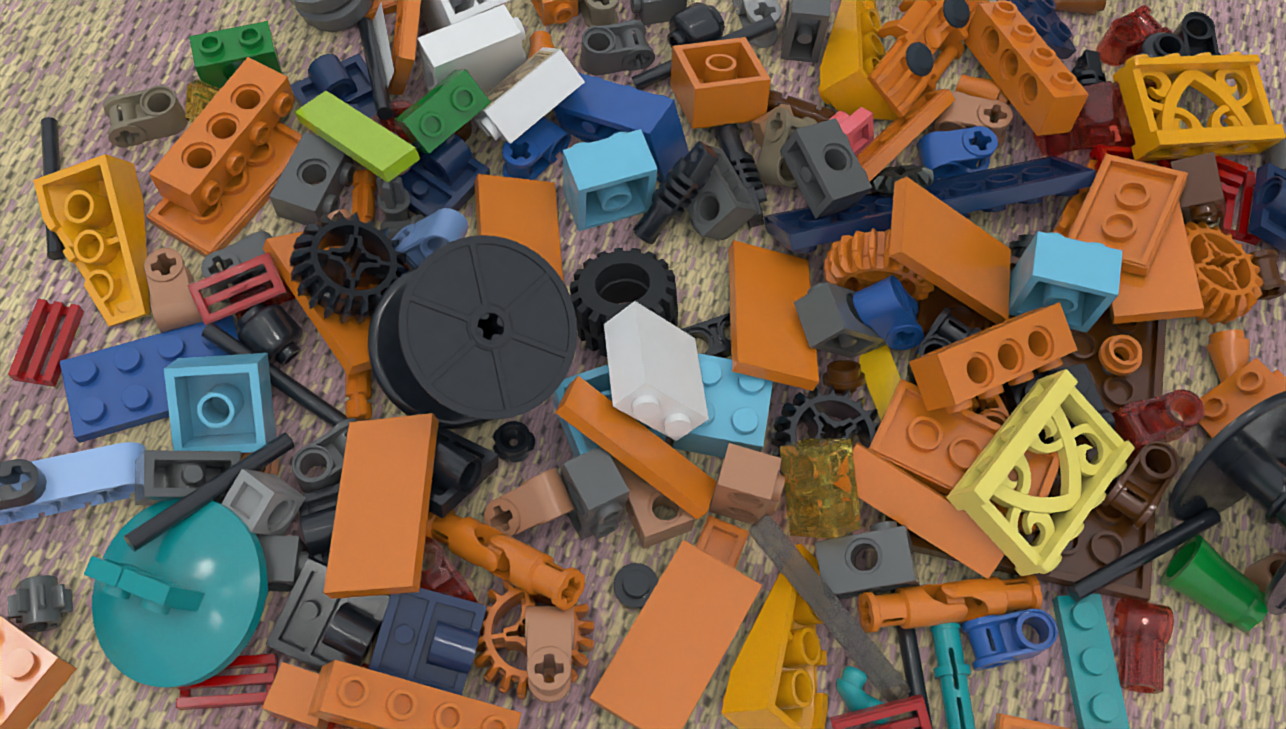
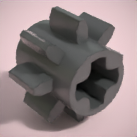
[7,575,73,632]

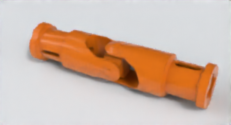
[425,510,585,611]
[857,574,1043,633]

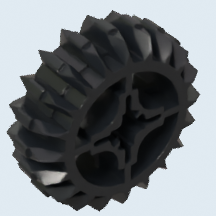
[289,211,408,325]
[771,385,880,501]

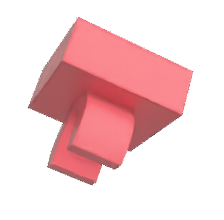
[829,107,874,156]

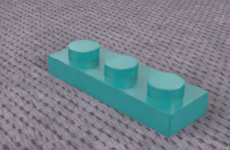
[1052,594,1130,729]

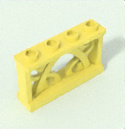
[946,369,1135,576]

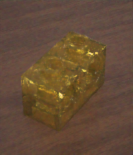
[780,439,861,539]

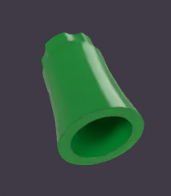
[1160,535,1268,632]

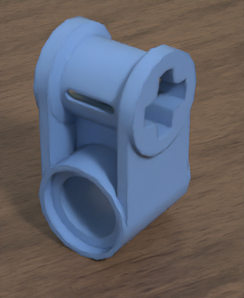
[391,208,469,269]

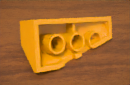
[818,0,898,121]
[33,154,150,327]
[721,544,828,729]

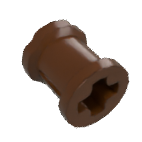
[1249,249,1286,300]

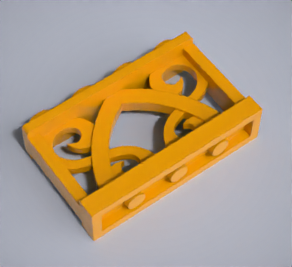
[1112,51,1286,161]

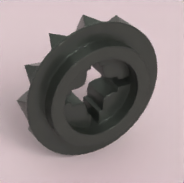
[870,164,934,196]

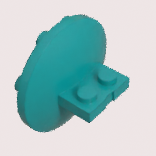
[84,499,268,688]

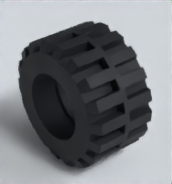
[570,248,678,357]

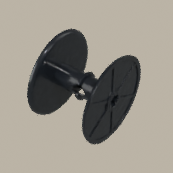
[368,235,577,429]
[1168,391,1286,615]

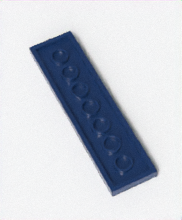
[764,155,1095,253]

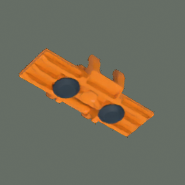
[867,0,990,118]

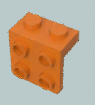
[1189,357,1286,438]

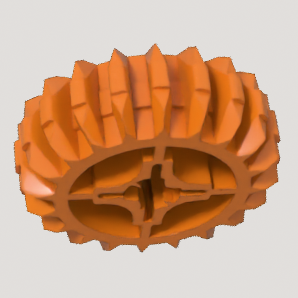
[1185,221,1264,325]
[824,228,934,303]
[474,580,595,700]

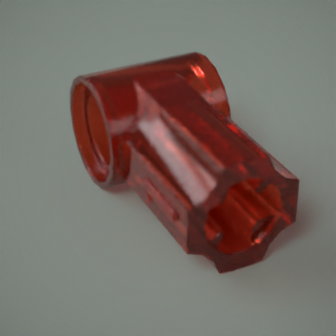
[1114,597,1174,694]

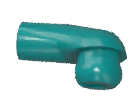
[836,665,890,725]

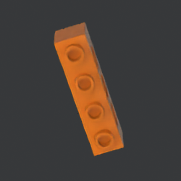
[963,0,1089,136]
[149,57,295,217]
[909,302,1077,414]
[307,660,521,729]

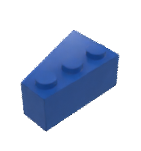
[553,73,689,183]

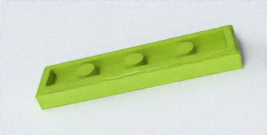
[295,91,420,183]

